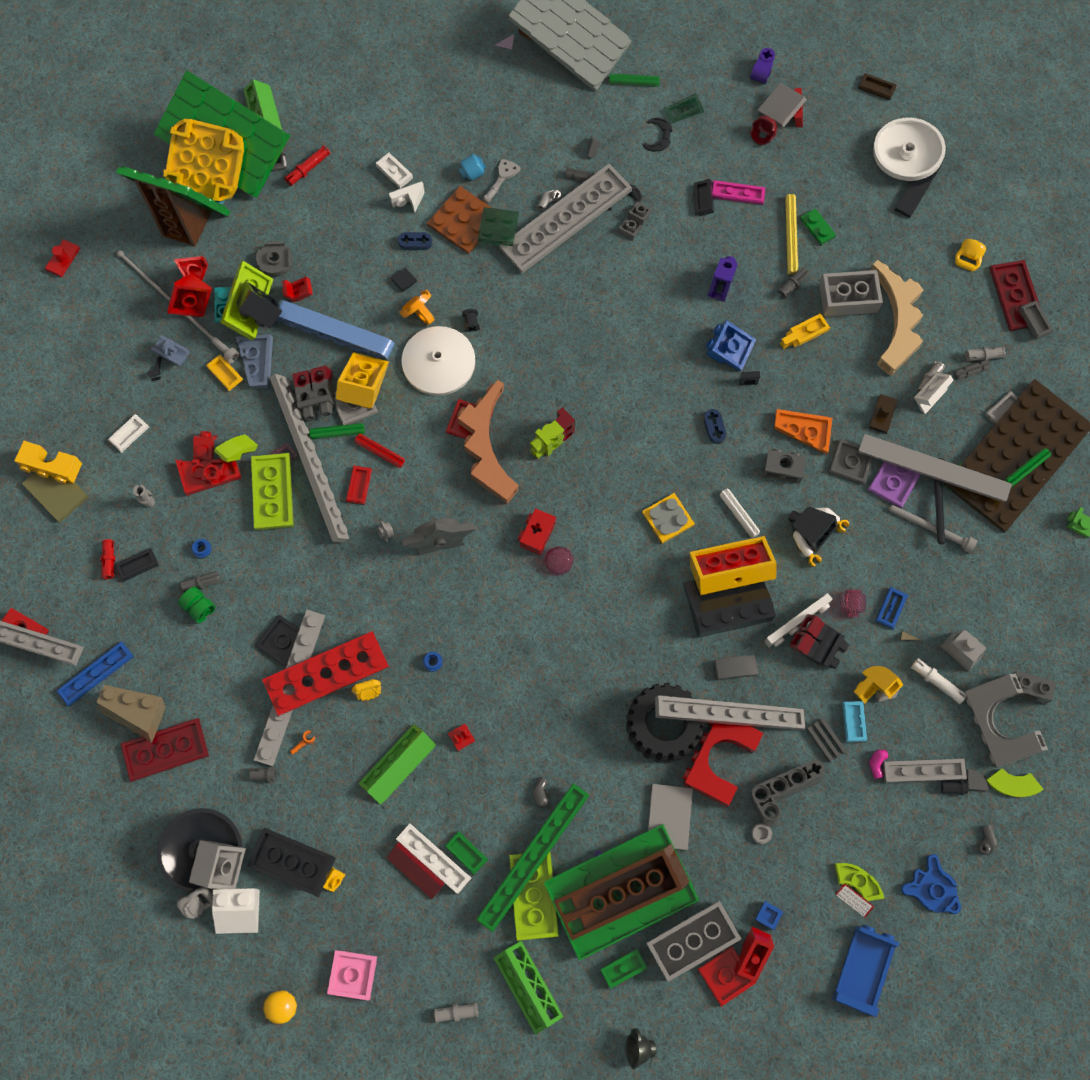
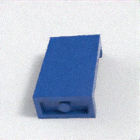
[832,924,899,1017]

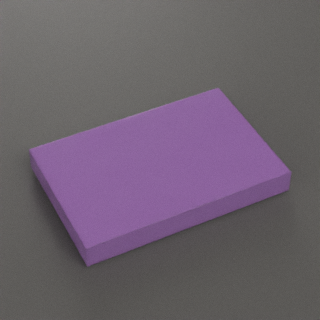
[868,462,921,508]

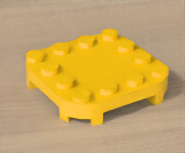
[164,119,244,201]

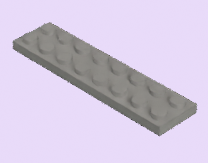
[499,164,632,273]

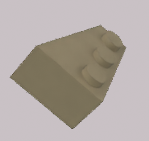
[97,685,165,743]

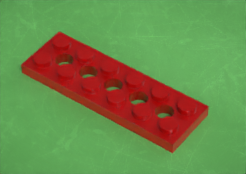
[262,631,389,717]

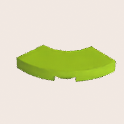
[986,768,1044,798]
[834,863,884,901]

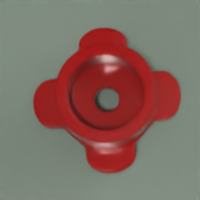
[201,464,224,485]

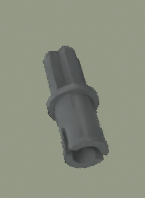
[778,267,809,299]
[180,571,221,593]

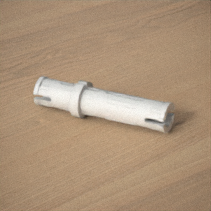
[910,658,967,704]

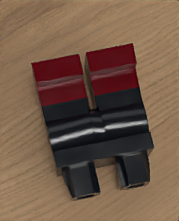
[789,614,849,669]

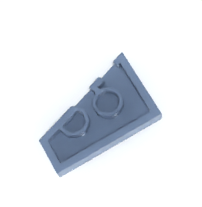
[236,334,273,389]

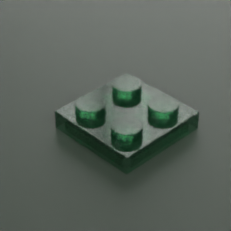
[478,207,519,246]

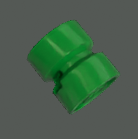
[178,587,216,623]

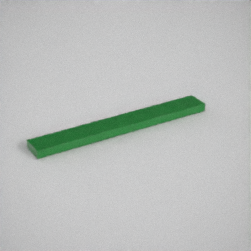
[476,783,589,933]

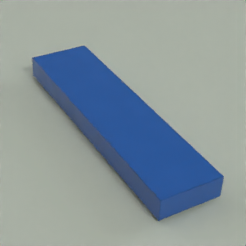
[56,641,134,706]

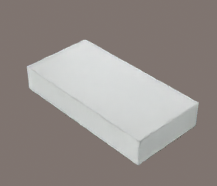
[108,414,149,453]

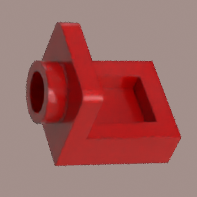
[282,277,313,302]
[193,431,217,460]

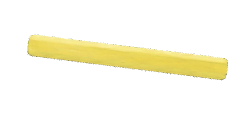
[785,194,798,275]

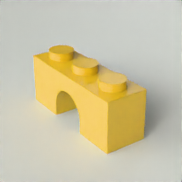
[14,441,82,484]

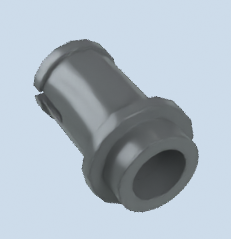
[249,767,277,783]

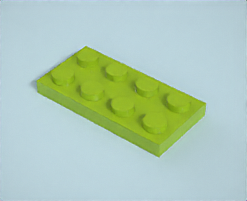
[220,261,273,341]
[251,453,294,530]
[509,852,558,941]

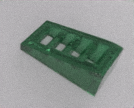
[665,93,704,124]

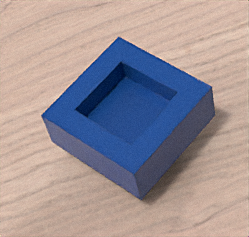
[755,901,783,931]

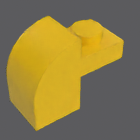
[854,666,903,704]

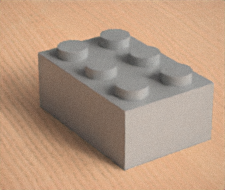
[819,270,883,317]

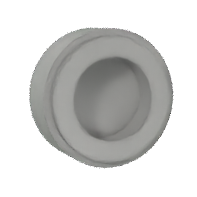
[751,823,772,844]

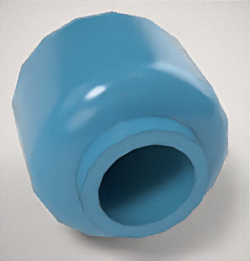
[459,154,486,181]

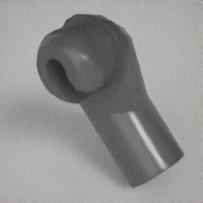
[532,777,550,808]
[979,825,997,855]

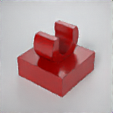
[448,724,475,752]

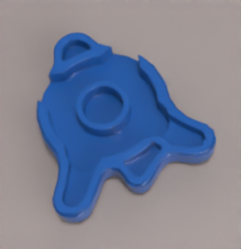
[901,854,961,914]

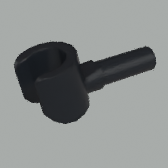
[148,356,162,381]

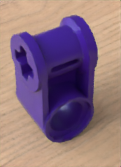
[750,48,775,84]

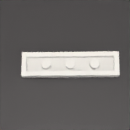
[764,593,833,647]
[396,823,471,894]

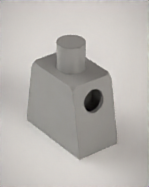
[940,629,986,672]

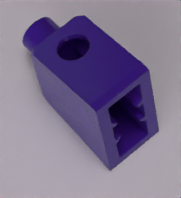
[708,256,738,302]

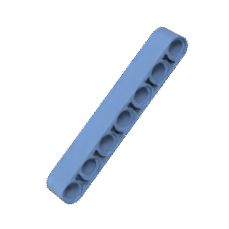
[276,300,394,361]

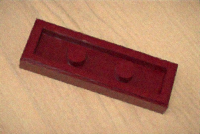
[387,842,445,899]

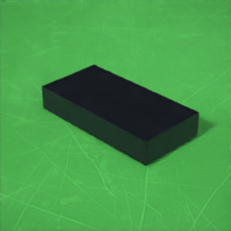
[693,179,714,216]
[115,548,159,582]

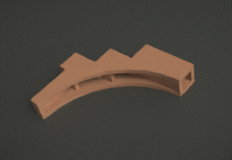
[457,380,519,504]

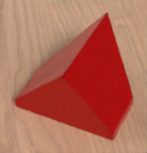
[174,256,208,281]

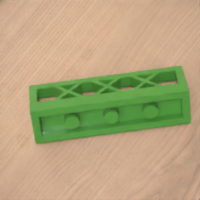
[494,941,563,1034]

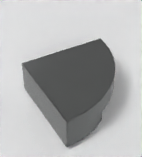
[587,135,600,158]
[966,769,989,791]

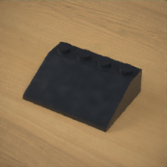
[683,580,776,638]

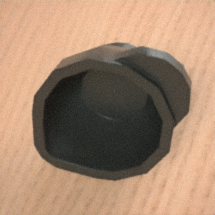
[626,1028,656,1070]

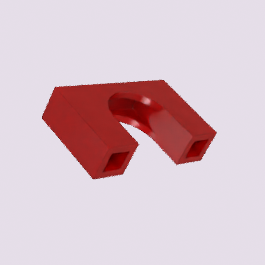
[682,722,764,807]

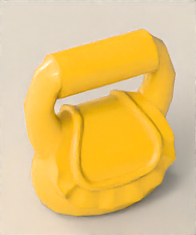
[955,239,986,272]
[352,679,381,701]

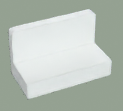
[914,373,954,414]

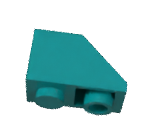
[215,287,231,323]

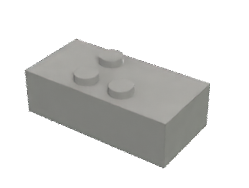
[647,901,741,982]

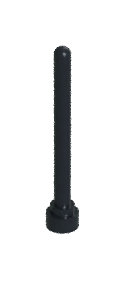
[934,458,945,545]

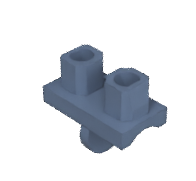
[151,335,190,366]

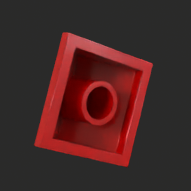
[167,273,212,317]

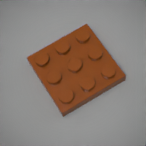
[427,186,502,254]

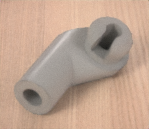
[537,190,561,211]

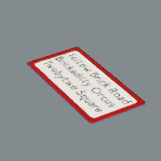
[835,884,874,917]

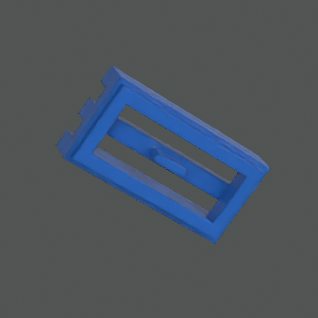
[875,587,908,630]

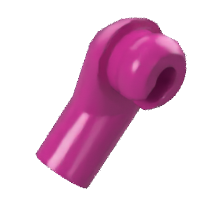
[869,749,888,779]

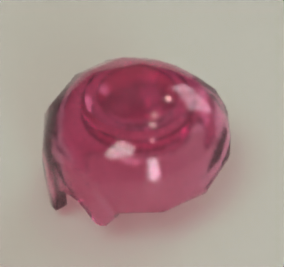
[544,546,574,575]

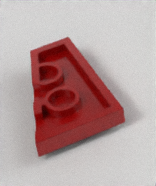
[175,459,241,496]

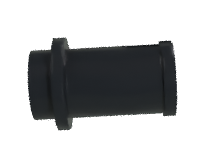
[941,780,968,796]

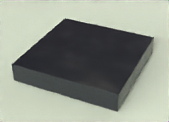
[255,615,300,667]

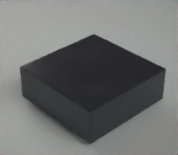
[391,268,417,292]
[739,371,760,385]

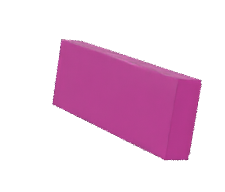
[712,180,766,205]

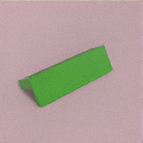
[243,79,282,130]
[358,724,436,804]

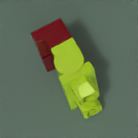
[530,407,575,459]

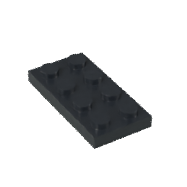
[247,828,336,897]

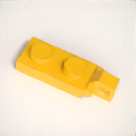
[780,314,830,349]

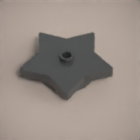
[401,518,475,555]

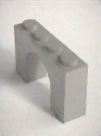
[965,674,1048,767]

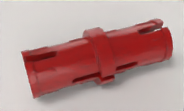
[100,539,116,580]

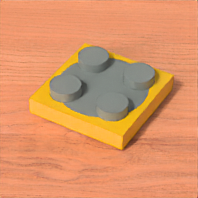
[642,493,695,544]

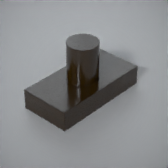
[869,394,898,434]

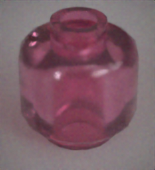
[840,589,866,617]

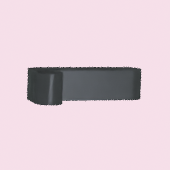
[751,760,825,827]

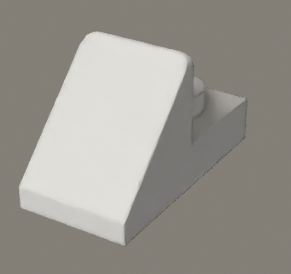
[389,182,425,213]

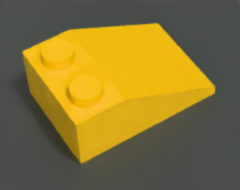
[336,352,389,409]

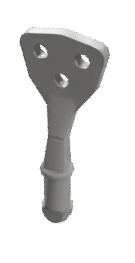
[483,159,521,203]

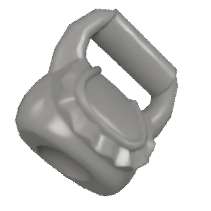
[177,887,213,919]

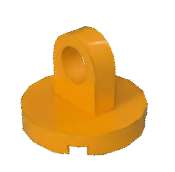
[399,290,434,326]

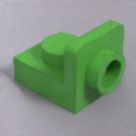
[1067,507,1090,538]

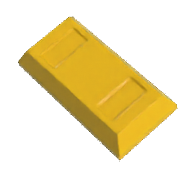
[206,355,243,391]

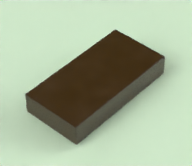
[858,73,897,100]

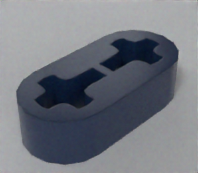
[398,232,432,250]
[704,409,726,444]

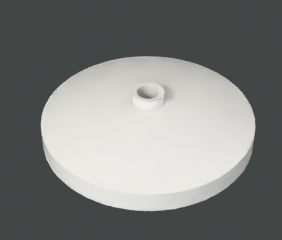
[873,118,946,181]
[402,326,475,396]

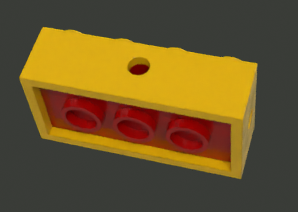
[690,536,777,595]

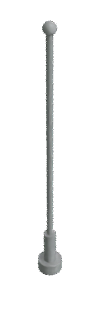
[117,250,240,364]

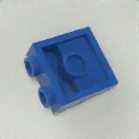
[706,320,756,371]

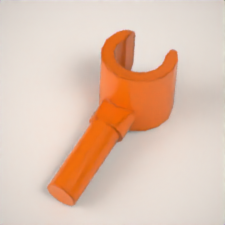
[290,731,315,754]

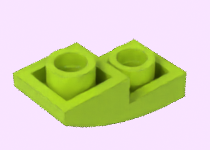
[214,434,258,462]

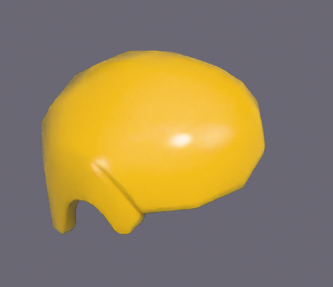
[263,991,297,1024]

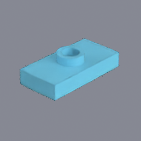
[842,701,867,743]

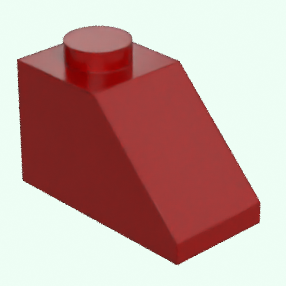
[737,927,774,982]

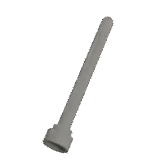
[889,505,978,554]

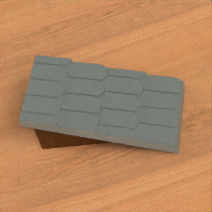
[509,0,631,91]

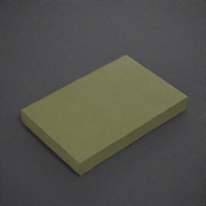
[22,459,89,523]

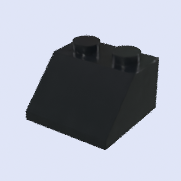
[236,280,282,329]

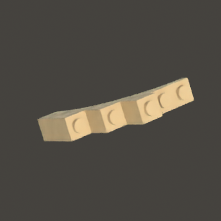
[870,260,924,376]

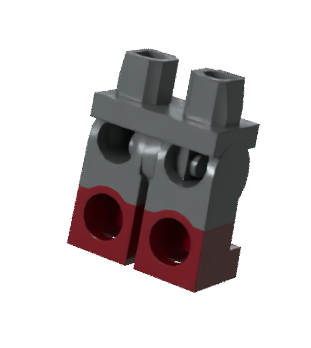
[292,365,336,421]

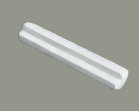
[720,489,760,538]

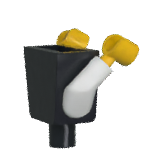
[788,507,849,567]

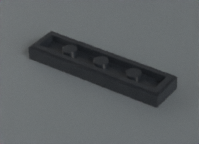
[895,163,943,218]

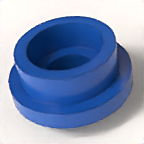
[191,539,211,558]
[423,652,443,672]

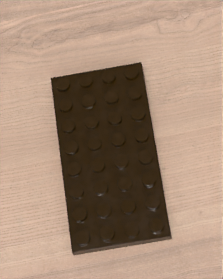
[944,379,1090,533]

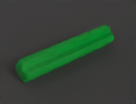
[609,73,660,87]
[309,423,365,439]
[1004,448,1051,487]

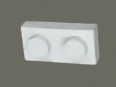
[376,153,413,189]

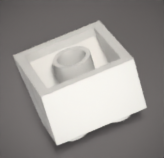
[212,889,260,934]

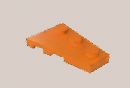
[774,409,832,455]

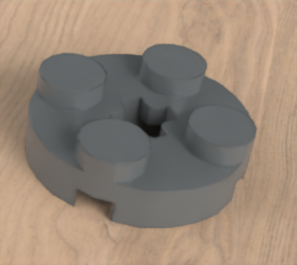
[256,241,293,276]

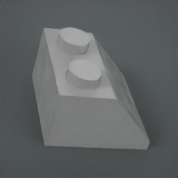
[189,840,246,889]

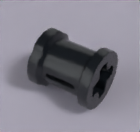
[462,309,480,332]

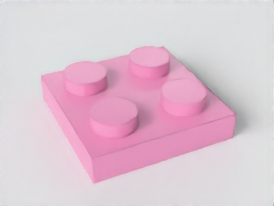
[327,950,377,1000]

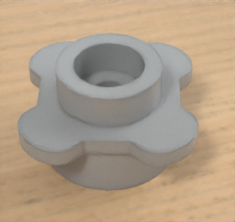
[377,521,394,542]

